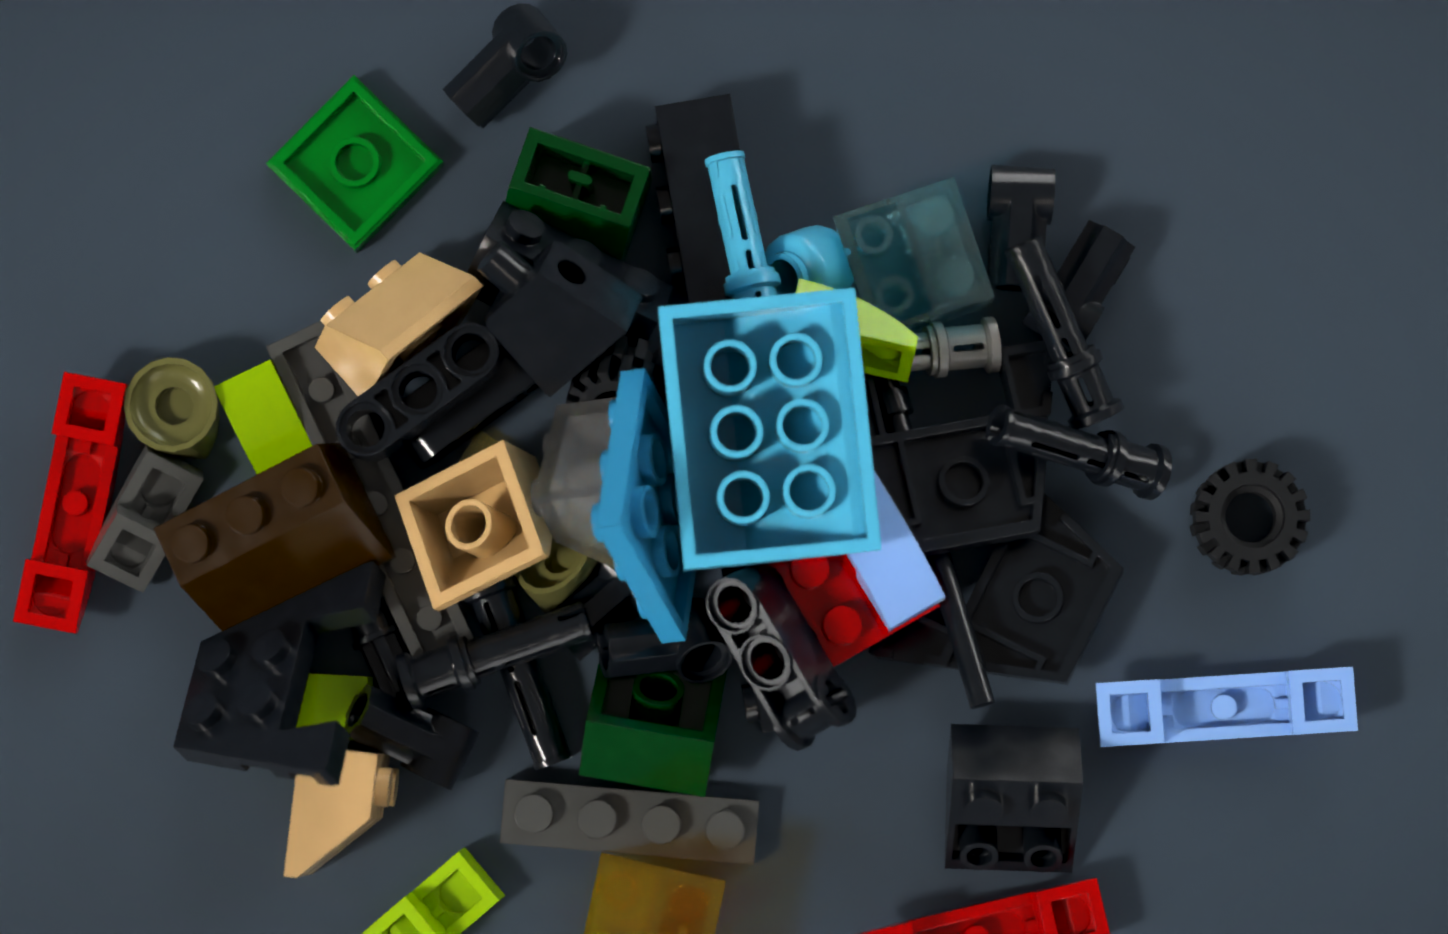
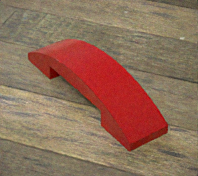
[13,372,129,634]
[857,878,1110,934]

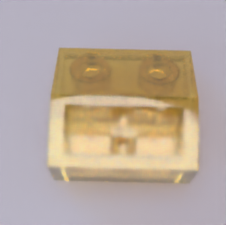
[584,852,726,934]

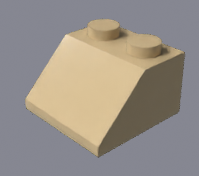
[315,252,483,396]
[394,440,556,612]
[284,750,399,878]

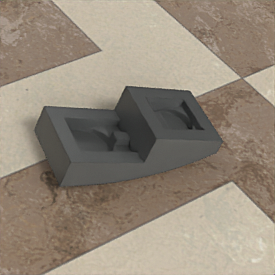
[86,445,204,593]

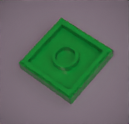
[266,75,445,253]

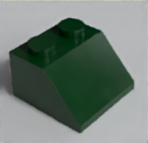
[579,663,727,797]

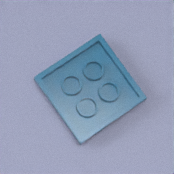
[591,368,696,644]

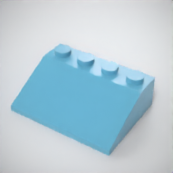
[658,288,882,572]

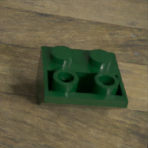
[505,127,652,261]

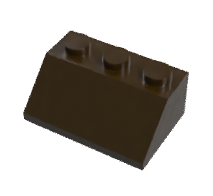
[153,443,396,631]

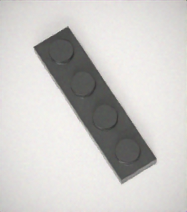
[500,779,759,865]

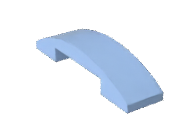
[846,471,945,632]
[1095,667,1358,747]

